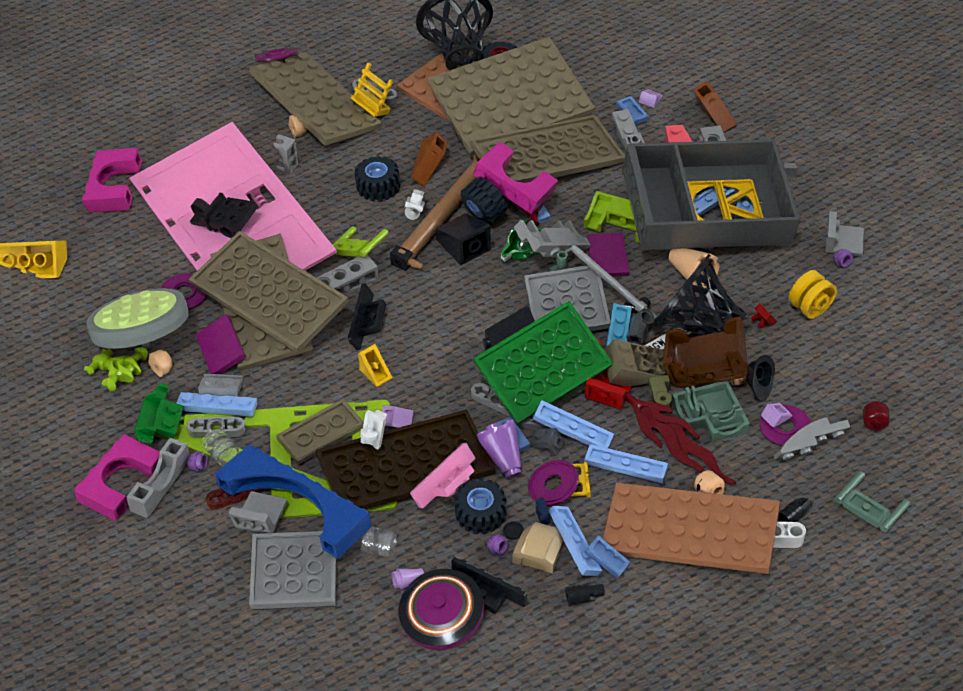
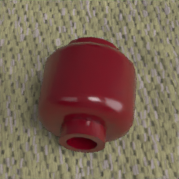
[863,401,890,431]

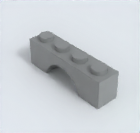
[127,438,190,518]

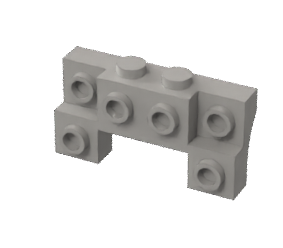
[514,220,591,257]

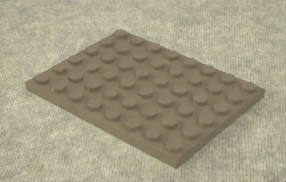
[427,37,595,156]

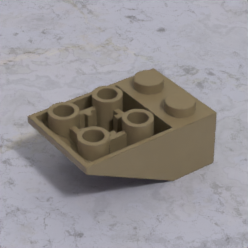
[605,339,670,386]

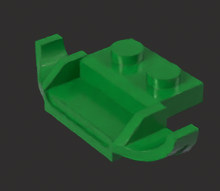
[134,383,184,446]

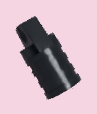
[778,498,812,522]
[565,582,605,606]

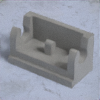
[273,134,298,175]

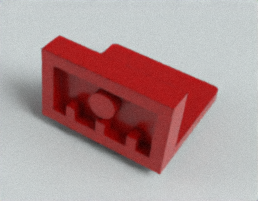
[585,370,632,410]

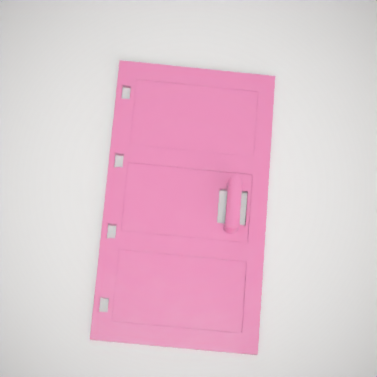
[129,122,337,306]

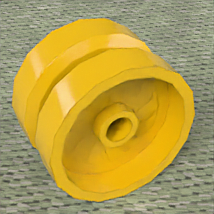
[788,270,837,319]

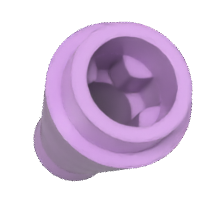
[392,568,424,589]

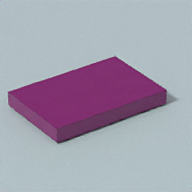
[587,232,629,278]
[195,314,246,374]

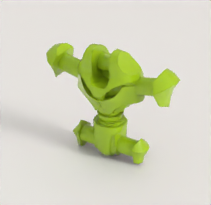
[84,347,148,392]

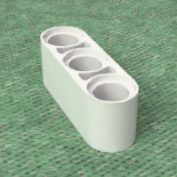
[773,522,806,548]

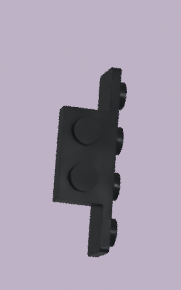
[348,283,387,350]
[451,557,527,614]

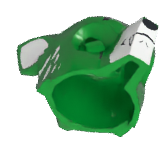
[501,219,542,262]

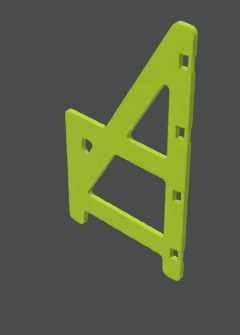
[154,400,397,519]

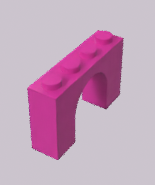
[473,142,558,214]
[82,148,142,212]
[74,434,160,521]

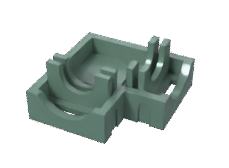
[671,381,750,442]

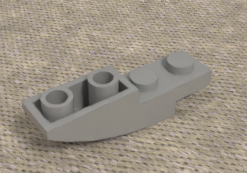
[611,109,644,152]
[774,417,850,460]

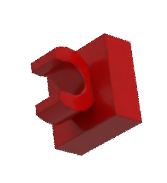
[751,303,777,329]

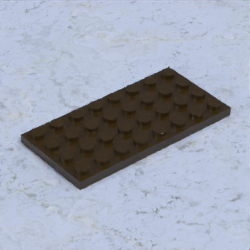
[316,409,495,509]

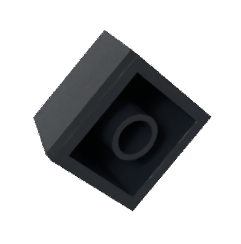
[436,213,491,266]
[482,307,535,350]

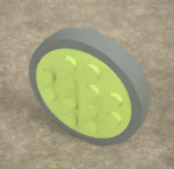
[87,288,189,349]

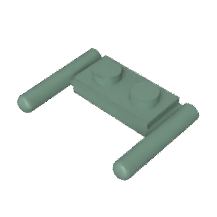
[834,471,910,532]

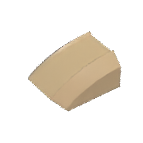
[512,522,564,574]

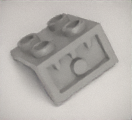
[825,211,864,256]
[228,492,288,533]

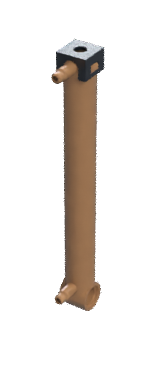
[390,154,480,271]

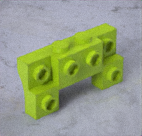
[584,191,639,243]

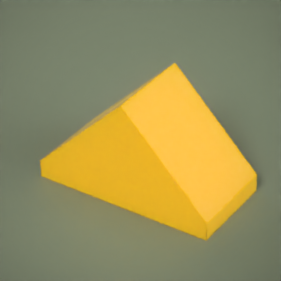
[358,344,393,387]

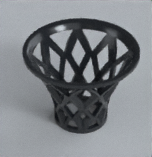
[416,0,493,70]
[652,254,747,336]

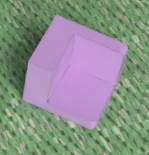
[382,405,414,428]

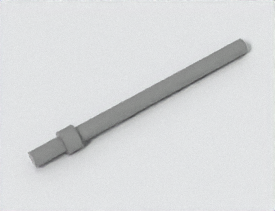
[570,244,657,321]

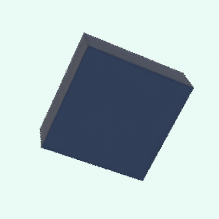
[535,497,550,525]

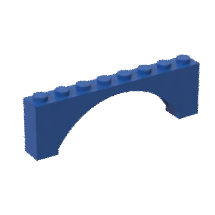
[215,445,372,559]

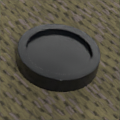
[503,521,524,540]

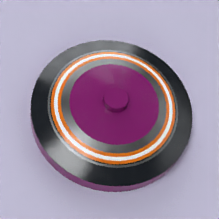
[398,569,485,650]

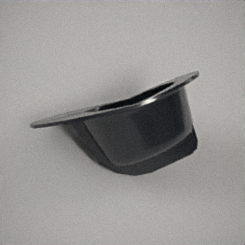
[746,355,775,401]

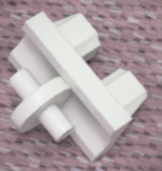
[405,189,425,220]
[360,410,387,449]

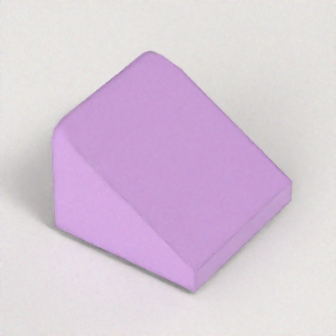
[639,89,663,108]
[761,403,792,427]

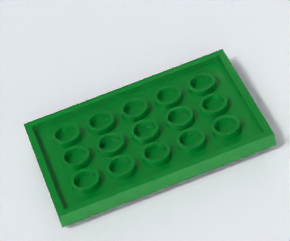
[473,301,613,425]

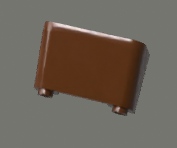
[663,316,748,388]

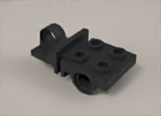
[190,192,258,238]

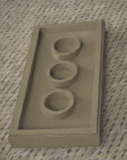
[276,399,364,465]

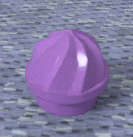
[833,249,853,267]
[187,451,208,472]
[487,534,508,555]

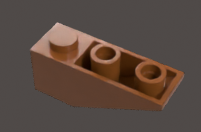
[693,81,737,133]
[410,132,448,186]

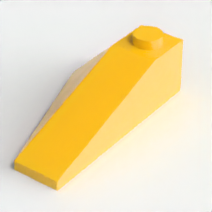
[0,241,67,278]

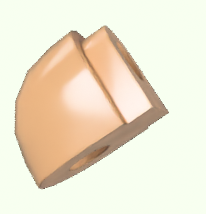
[288,115,308,138]
[148,350,172,377]

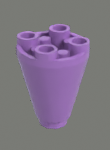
[477,419,521,479]

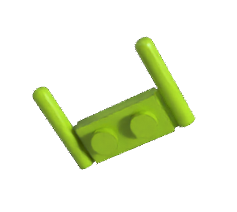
[332,226,389,258]

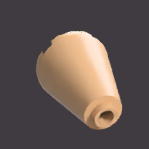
[669,248,720,288]

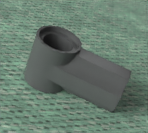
[626,308,654,345]

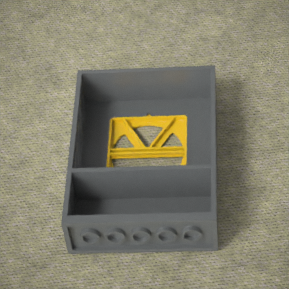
[622,139,801,250]

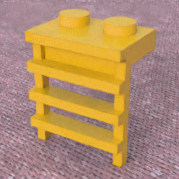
[351,63,393,117]

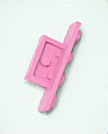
[410,443,475,508]

